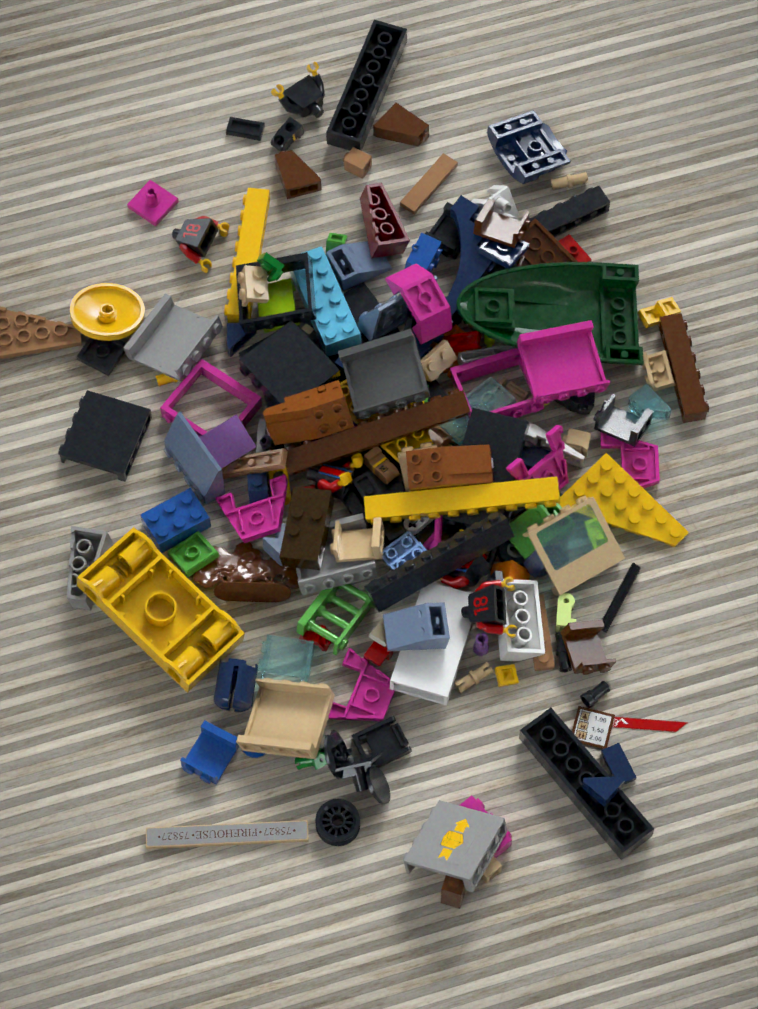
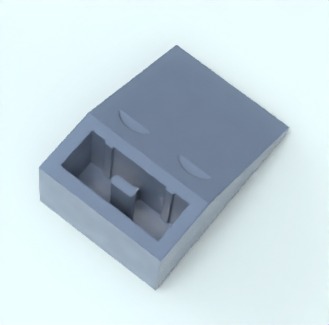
[326,241,392,291]
[383,602,450,651]

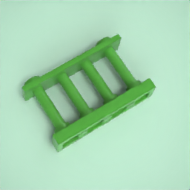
[296,584,375,655]

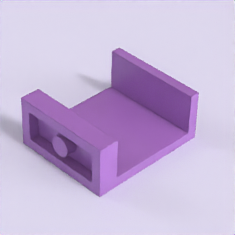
[199,414,256,468]

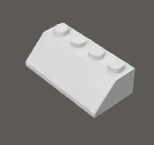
[498,579,545,661]

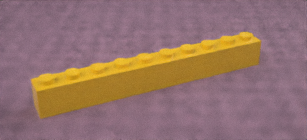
[364,476,560,525]

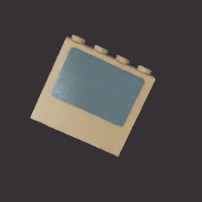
[523,495,625,596]

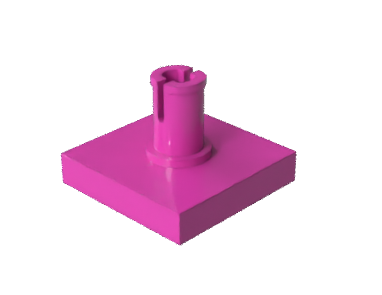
[127,180,179,227]

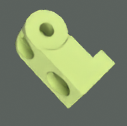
[555,593,576,632]

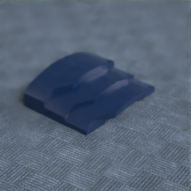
[487,110,571,184]

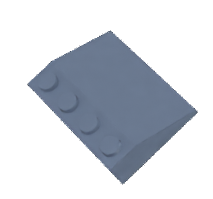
[357,276,438,341]
[164,412,225,505]

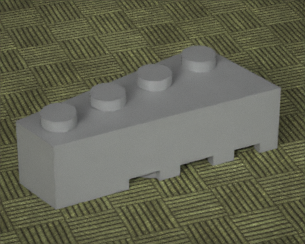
[67,526,112,611]

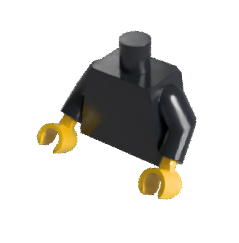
[271,62,325,118]

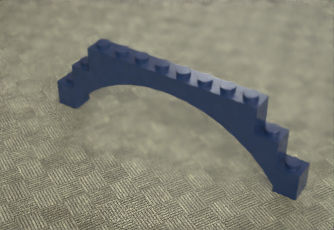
[335,195,496,377]

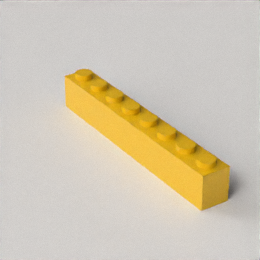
[224,188,270,323]

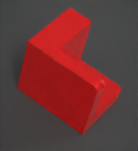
[364,641,393,666]

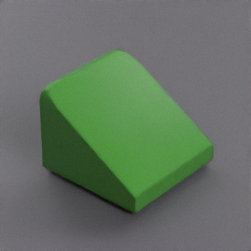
[326,233,347,252]

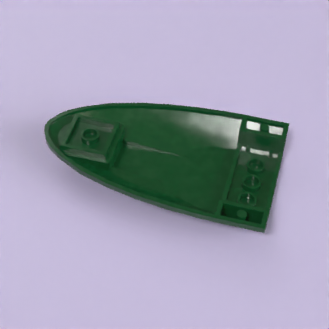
[456,262,644,365]

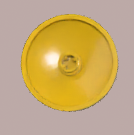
[70,283,145,341]

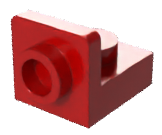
[299,625,331,652]

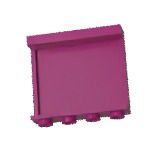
[517,320,610,404]

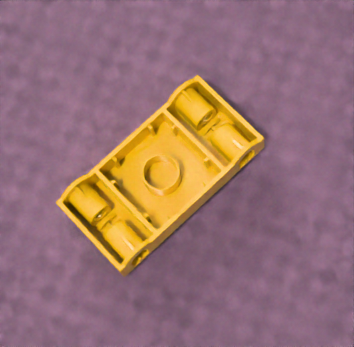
[77,527,245,693]

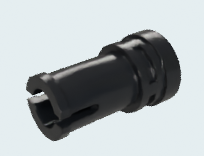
[580,681,610,708]

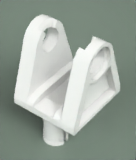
[471,185,519,219]

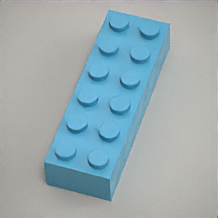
[290,246,361,357]

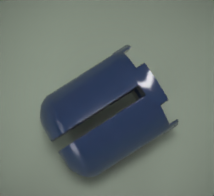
[213,658,259,712]

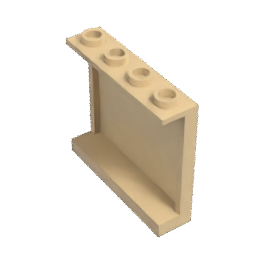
[236,678,335,759]

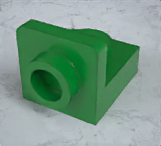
[257,252,284,282]

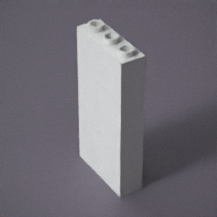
[390,582,474,706]

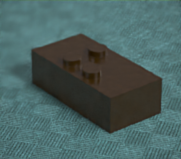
[279,487,334,571]

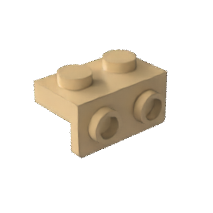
[238,265,269,307]
[421,340,457,381]
[642,350,675,392]

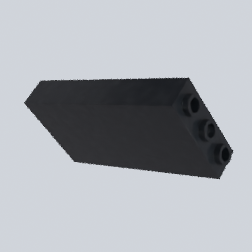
[442,408,530,529]

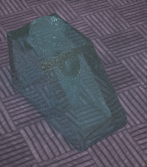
[628,383,672,420]

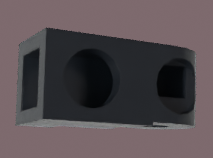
[271,117,304,152]

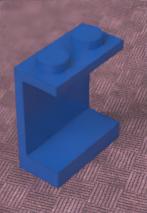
[180,720,239,784]

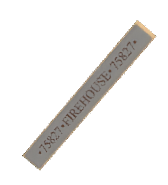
[146,820,309,849]

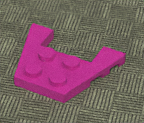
[506,425,569,490]
[600,432,660,488]
[215,475,288,543]
[328,648,395,721]

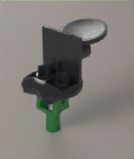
[295,730,390,804]

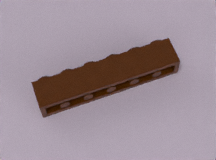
[658,313,709,423]

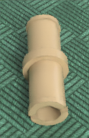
[551,172,588,190]
[454,662,494,694]

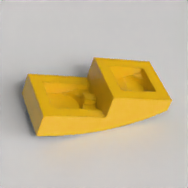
[637,297,681,328]

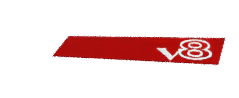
[612,717,688,732]

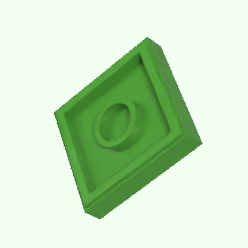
[167,531,219,577]

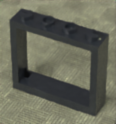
[236,252,317,333]

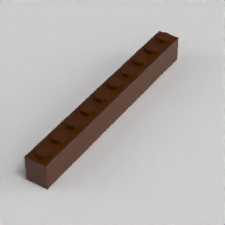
[285,389,471,476]

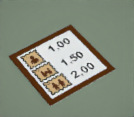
[572,706,615,749]

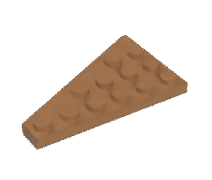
[0,306,82,359]

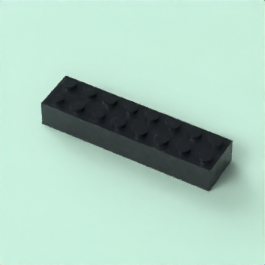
[326,19,407,151]
[519,707,654,860]

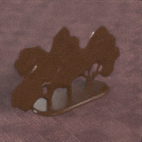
[194,542,299,603]

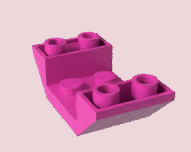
[385,263,452,344]

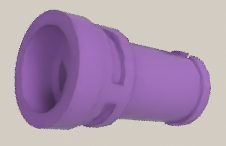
[473,633,489,656]

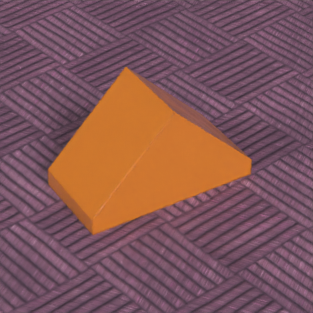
[490,560,530,580]

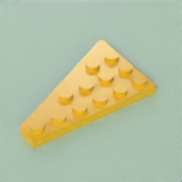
[559,453,689,547]

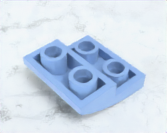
[382,531,426,570]

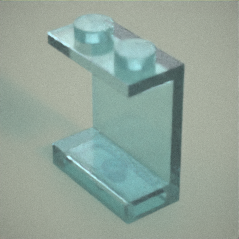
[258,635,315,682]

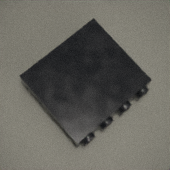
[239,320,341,405]
[58,390,152,482]

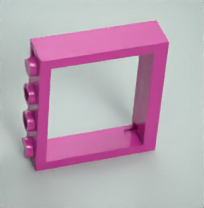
[450,348,544,421]
[160,359,262,437]

